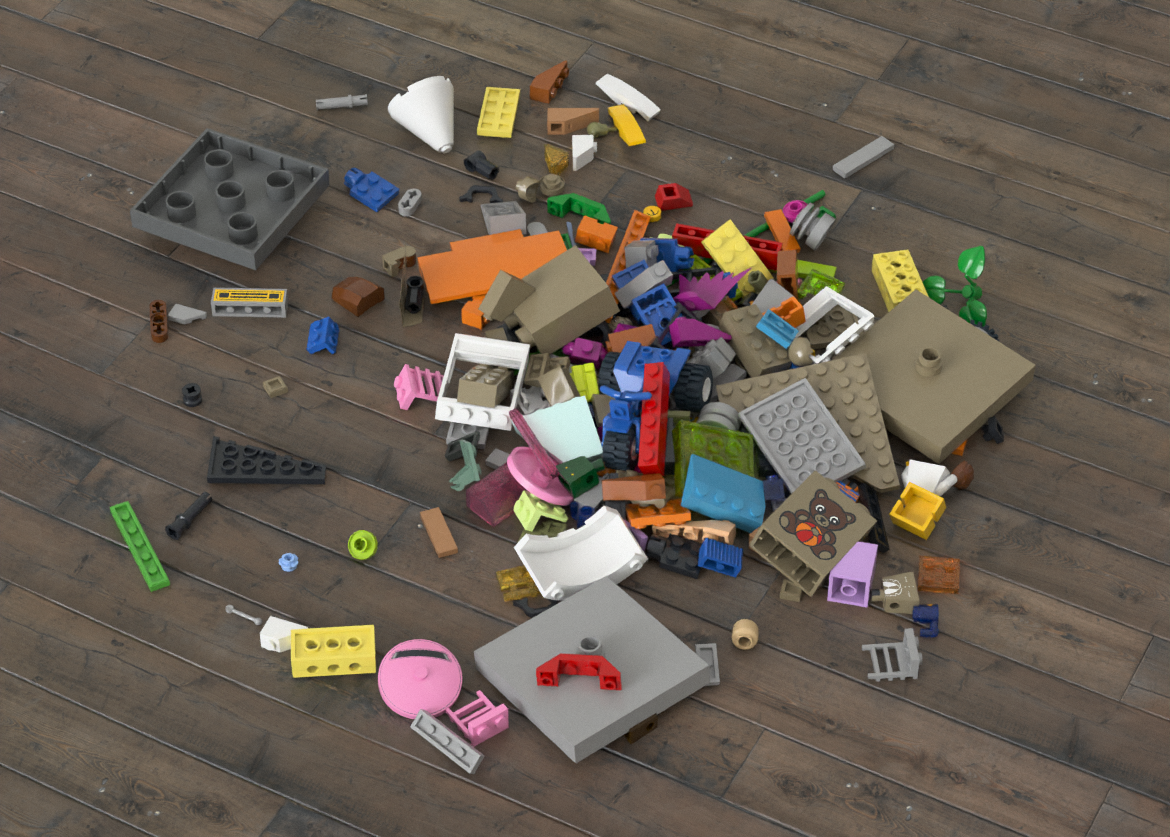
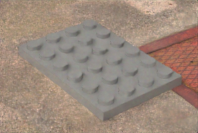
[738,378,866,494]

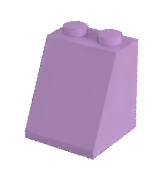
[827,542,878,607]

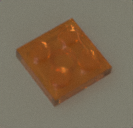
[918,555,960,594]

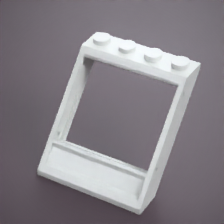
[785,286,874,365]
[435,333,530,431]

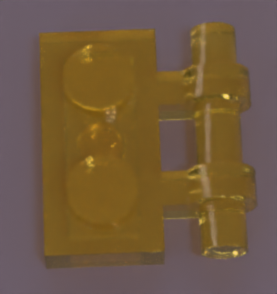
[496,565,541,601]

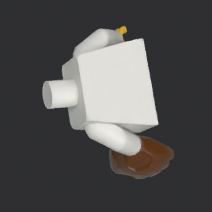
[901,460,974,496]

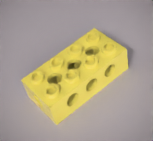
[872,250,928,312]
[291,625,376,678]

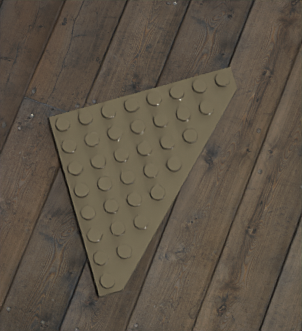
[716,353,900,493]

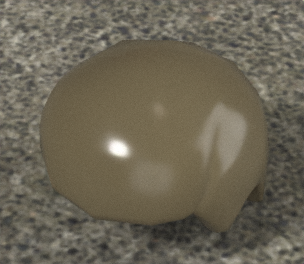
[788,337,813,367]

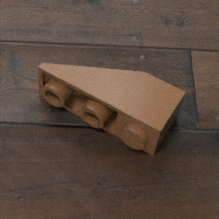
[547,108,599,135]

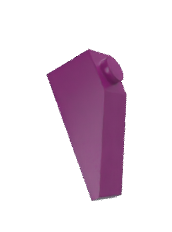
[669,317,732,347]

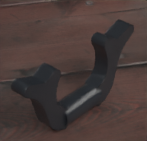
[459,185,503,203]
[513,597,558,618]

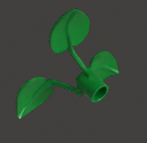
[922,246,987,327]

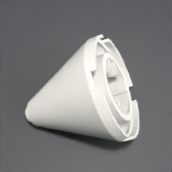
[388,76,454,154]

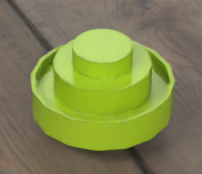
[348,530,378,560]

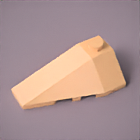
[652,520,736,545]

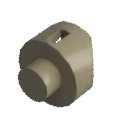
[516,176,542,203]

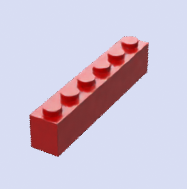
[672,223,783,271]
[638,362,670,476]

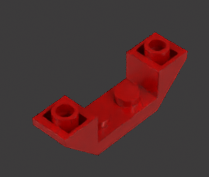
[536,653,622,690]

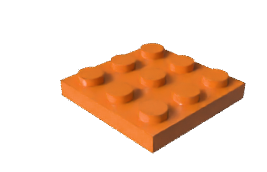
[625,498,691,529]

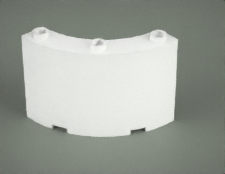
[514,505,648,600]

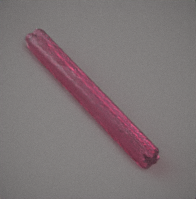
[509,408,559,479]

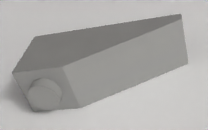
[615,260,673,309]

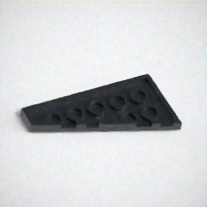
[207,436,327,484]

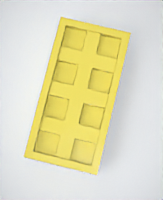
[477,87,520,138]
[701,219,774,298]

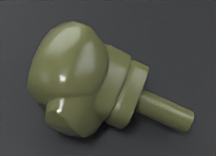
[587,122,617,139]

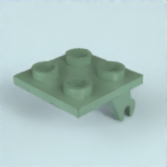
[449,440,481,491]

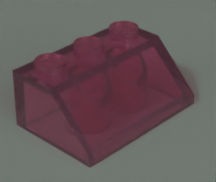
[466,462,529,527]

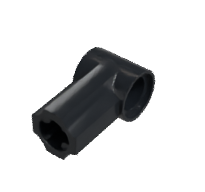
[464,150,499,180]
[405,276,424,313]

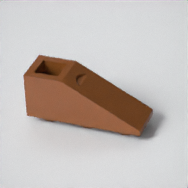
[530,60,569,104]

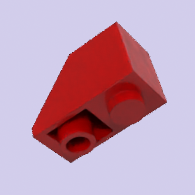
[655,183,693,211]

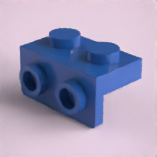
[306,316,339,354]

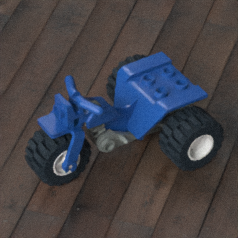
[599,341,713,471]

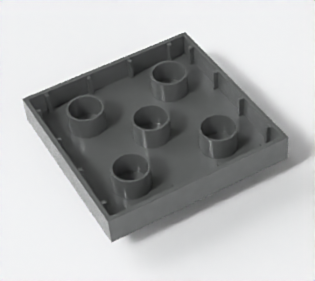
[130,128,330,270]

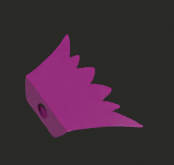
[673,268,751,311]

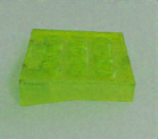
[672,420,754,497]

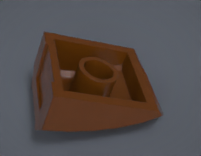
[332,277,385,317]

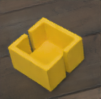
[889,482,946,540]

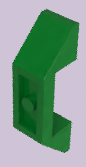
[547,193,611,225]

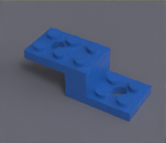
[612,260,683,346]

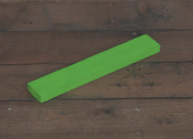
[110,501,170,592]

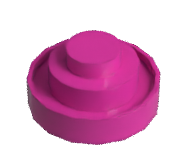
[783,200,807,223]

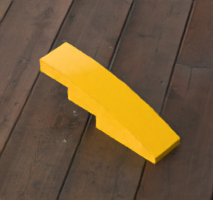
[608,104,646,146]

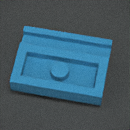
[756,309,799,349]

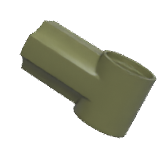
[748,270,769,295]

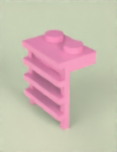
[394,364,446,410]
[445,690,509,747]

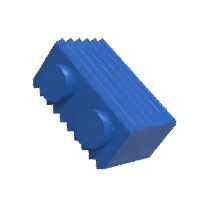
[698,538,743,578]

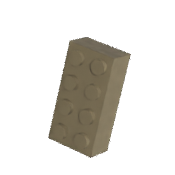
[718,304,792,378]
[457,363,514,408]

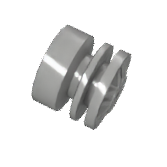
[789,202,836,251]

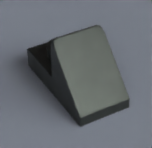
[445,431,480,462]

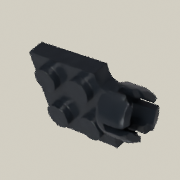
[645,533,702,579]

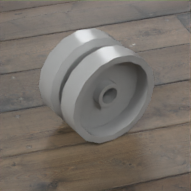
[693,402,741,451]

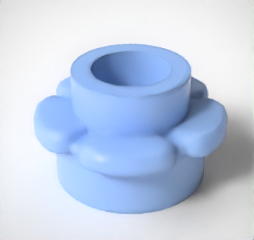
[279,553,299,572]

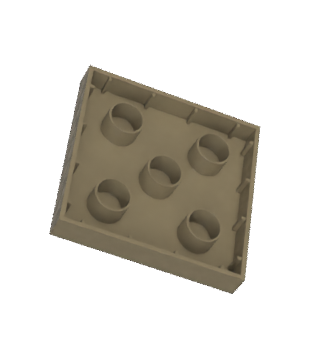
[831,290,1036,464]

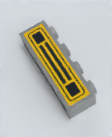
[211,288,288,318]

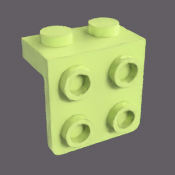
[513,490,568,532]

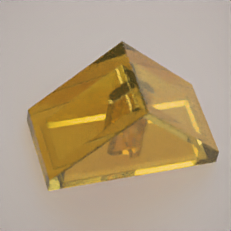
[544,144,569,176]

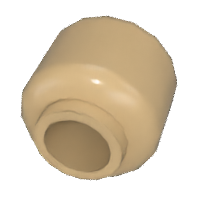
[731,619,759,650]

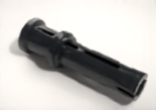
[165,492,213,540]

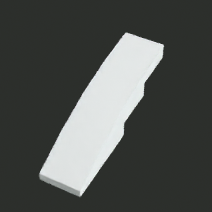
[596,74,661,121]

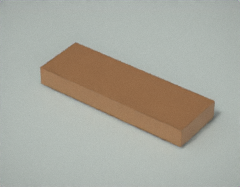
[420,507,458,558]

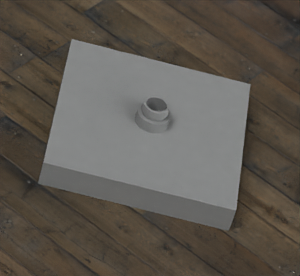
[474,576,710,763]

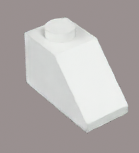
[572,135,597,171]
[260,616,308,652]

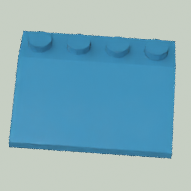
[681,454,765,533]

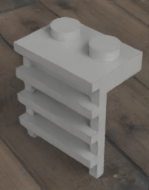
[862,628,922,681]

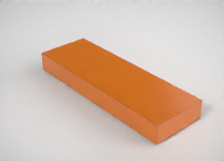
[764,209,801,253]

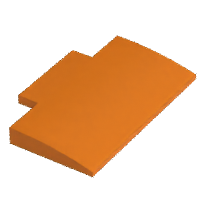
[417,229,567,304]

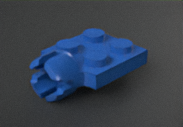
[344,167,400,212]
[640,238,694,272]

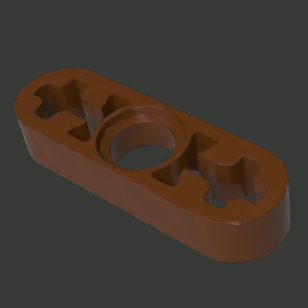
[149,300,168,343]

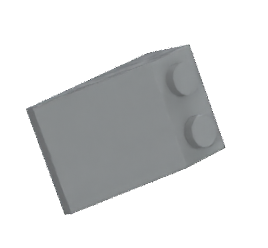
[481,201,527,235]

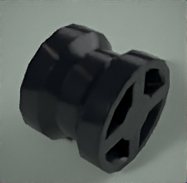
[182,383,202,407]

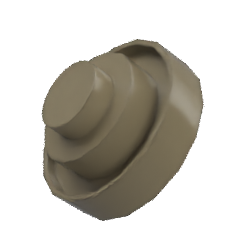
[539,174,565,196]

